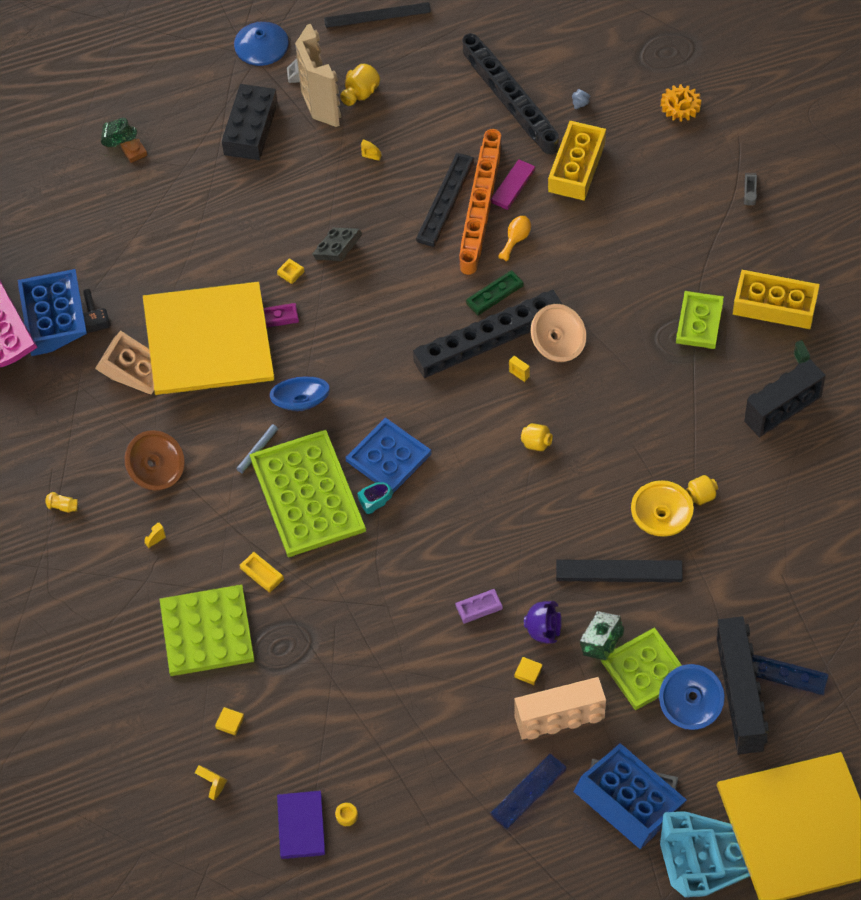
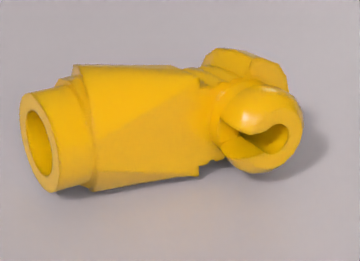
[45,492,78,513]

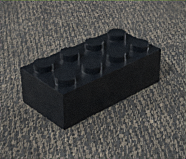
[222,84,278,160]
[744,359,826,438]

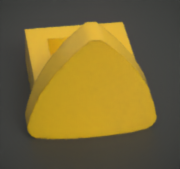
[195,765,227,801]

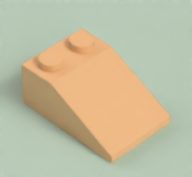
[95,330,154,394]

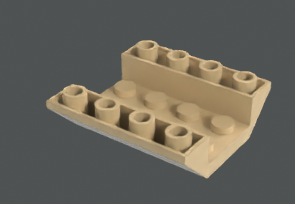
[295,24,341,127]

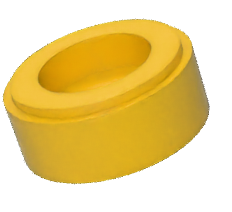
[335,803,358,826]

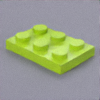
[676,291,724,349]

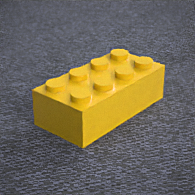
[548,121,606,201]
[733,270,820,329]

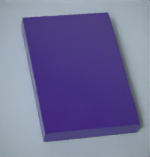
[277,791,325,859]

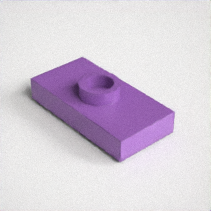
[456,589,503,623]

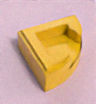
[361,140,382,161]
[145,522,166,548]

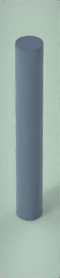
[236,424,278,473]

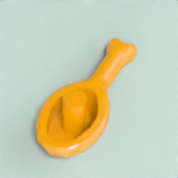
[498,216,531,261]

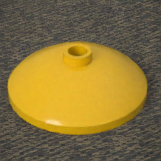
[631,481,694,537]

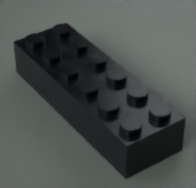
[716,616,769,755]

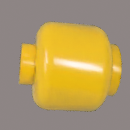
[521,423,553,451]
[686,475,718,505]

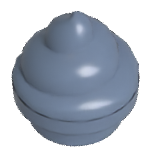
[572,89,591,109]

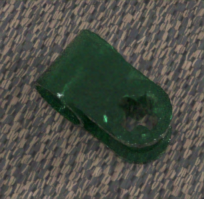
[101,117,137,147]

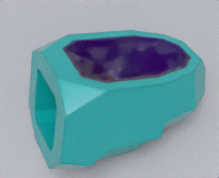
[358,482,393,514]

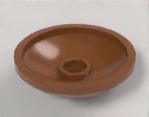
[125,430,184,491]

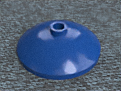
[234,22,289,66]
[270,377,330,411]
[659,664,725,730]

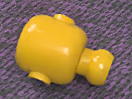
[340,64,380,106]

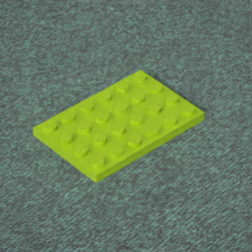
[249,430,366,557]

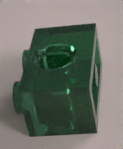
[580,611,624,661]

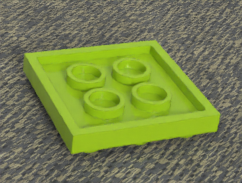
[601,627,682,711]

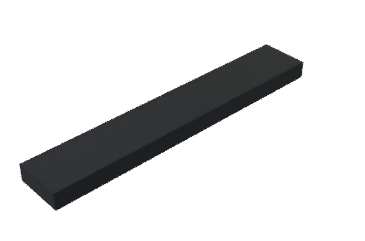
[416,152,474,247]
[556,559,682,582]

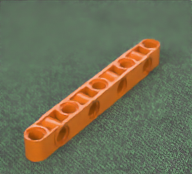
[460,129,501,275]

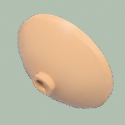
[531,304,586,362]

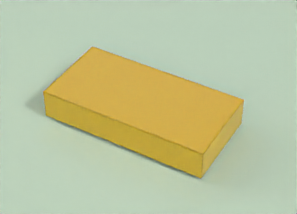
[239,552,284,593]

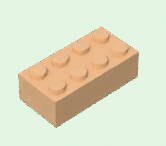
[515,677,606,740]

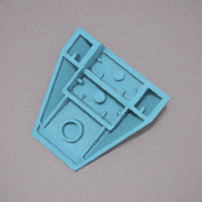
[660,812,750,897]

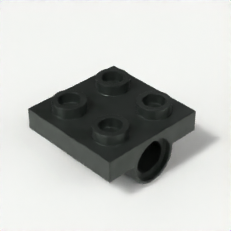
[312,227,363,261]

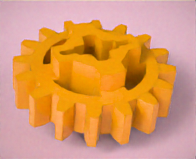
[660,84,701,122]

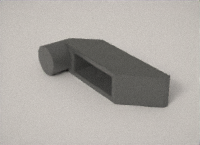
[744,173,757,205]

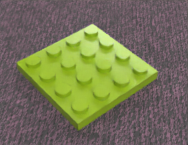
[160,585,254,676]

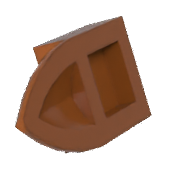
[120,133,147,163]

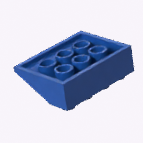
[18,269,87,356]
[573,743,687,849]

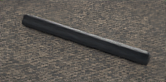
[324,2,431,28]

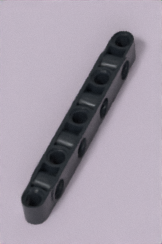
[462,33,559,154]

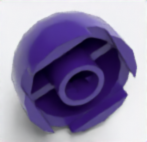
[524,601,561,643]

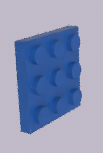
[346,418,432,493]

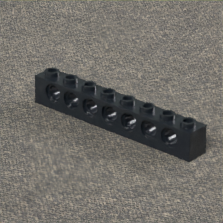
[413,290,563,379]

